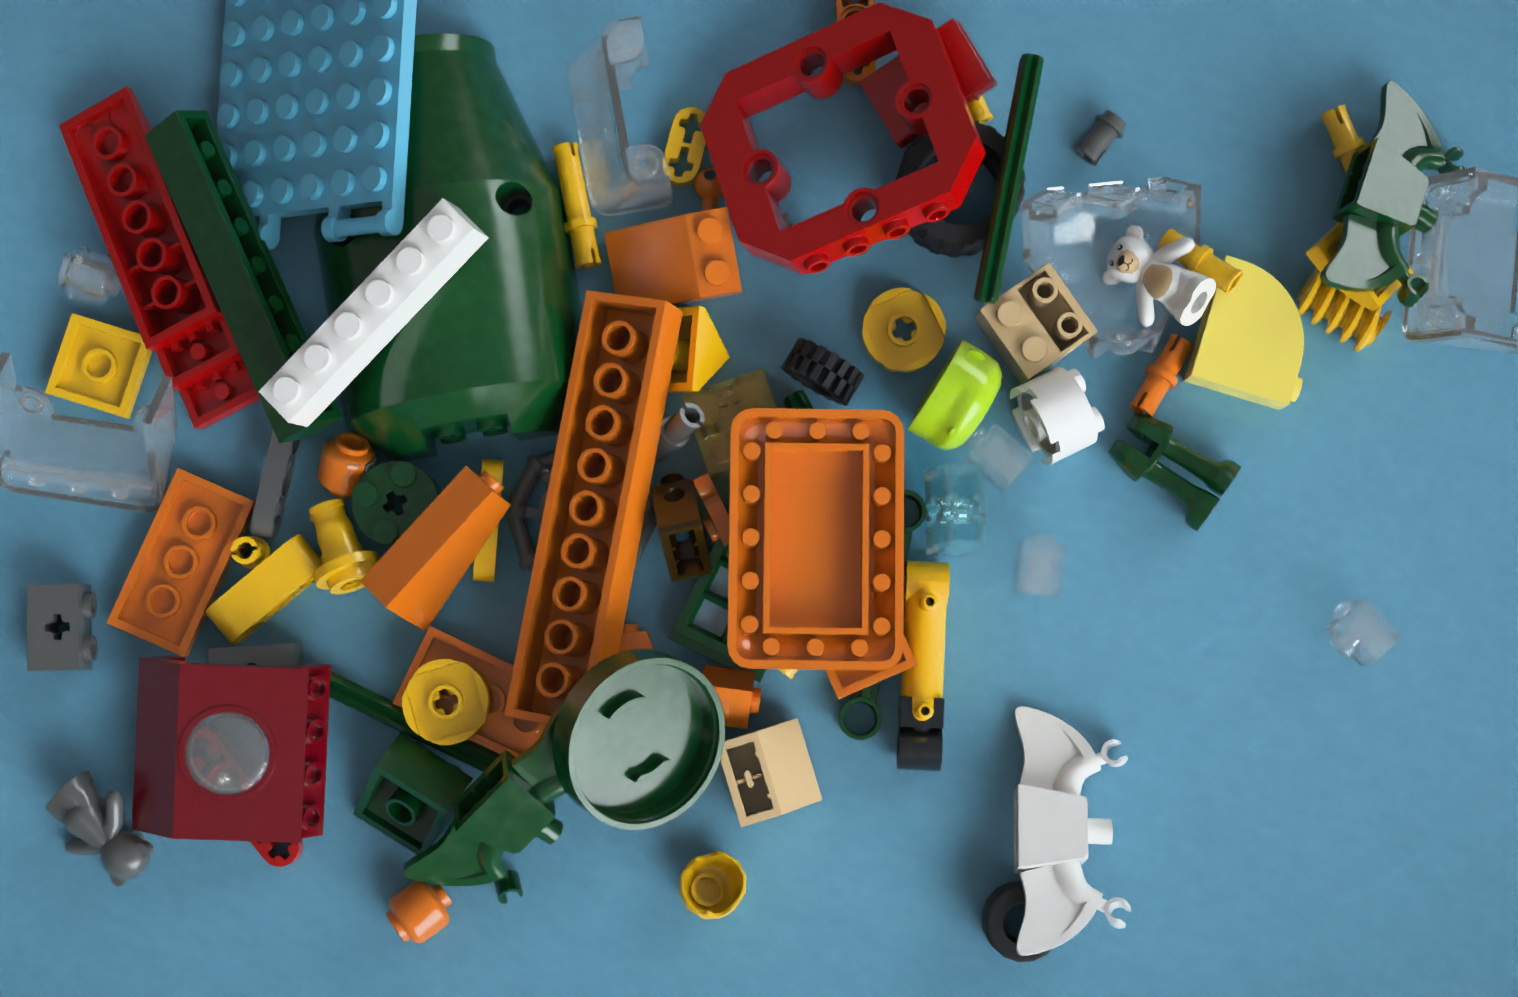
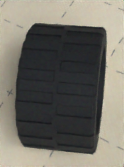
[896,120,1026,258]

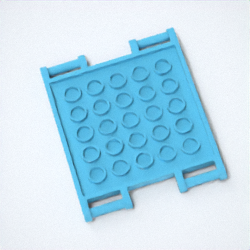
[217,0,417,249]

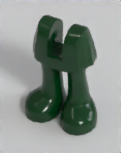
[1108,414,1241,532]

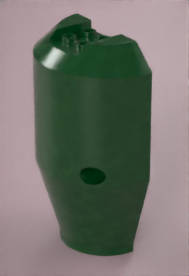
[314,33,582,462]

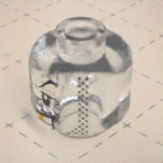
[57,247,121,307]

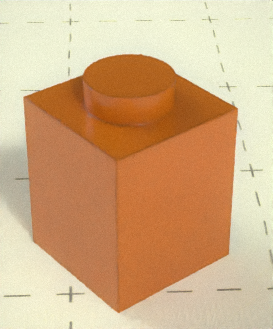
[703,665,761,729]

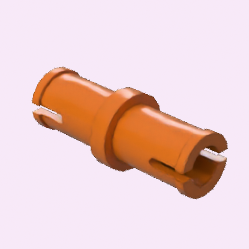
[1129,334,1194,418]

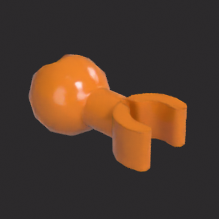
[694,168,723,211]

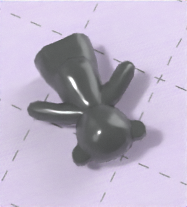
[45,771,154,887]

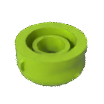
[906,339,1002,450]

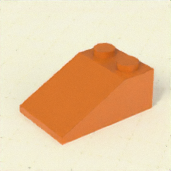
[604,207,742,306]

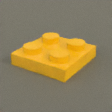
[45,313,153,419]

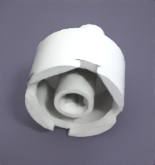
[1010,367,1105,465]

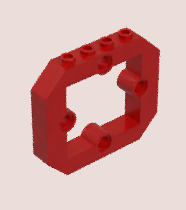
[700,2,986,275]

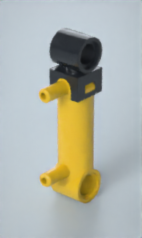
[896,560,950,771]

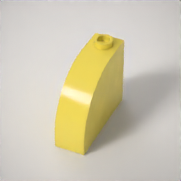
[1183,255,1304,410]

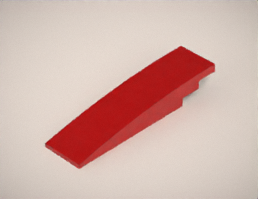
[59,86,260,430]

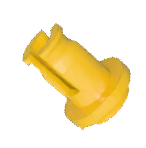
[309,499,380,595]

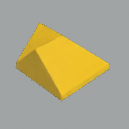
[668,306,730,394]

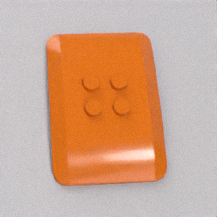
[727,408,904,671]

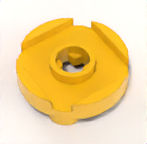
[861,287,946,373]
[402,659,490,745]

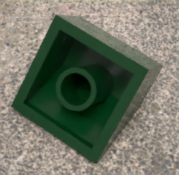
[353,733,473,855]

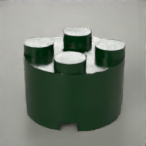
[352,461,442,547]

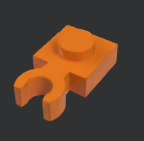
[693,473,729,548]

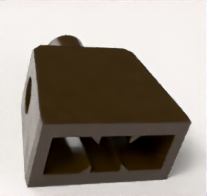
[651,473,713,582]

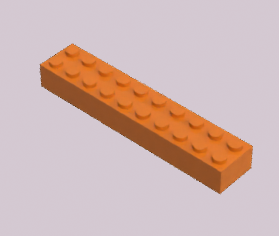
[504,290,683,724]

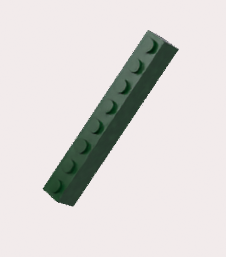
[144,110,342,444]

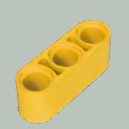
[205,534,323,646]

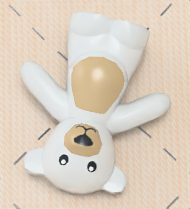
[1102,225,1216,327]

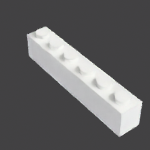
[258,198,488,427]

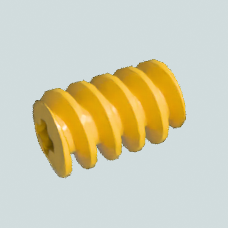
[1296,268,1392,353]

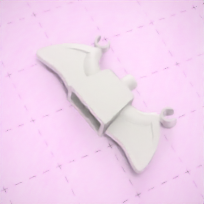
[1013,706,1132,956]

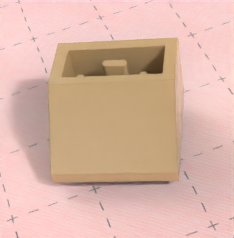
[975,263,1098,384]
[720,718,823,827]

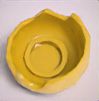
[679,851,746,919]

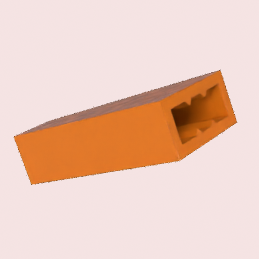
[360,466,510,631]

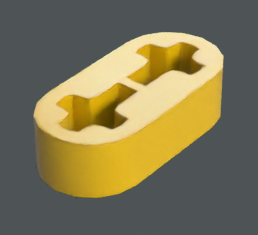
[662,107,707,188]

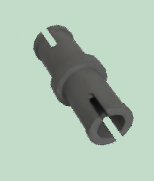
[655,403,705,462]

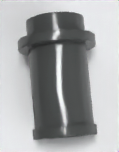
[1075,110,1126,166]

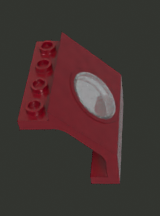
[132,655,331,843]

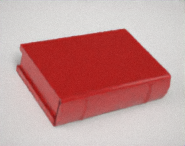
[859,18,997,148]

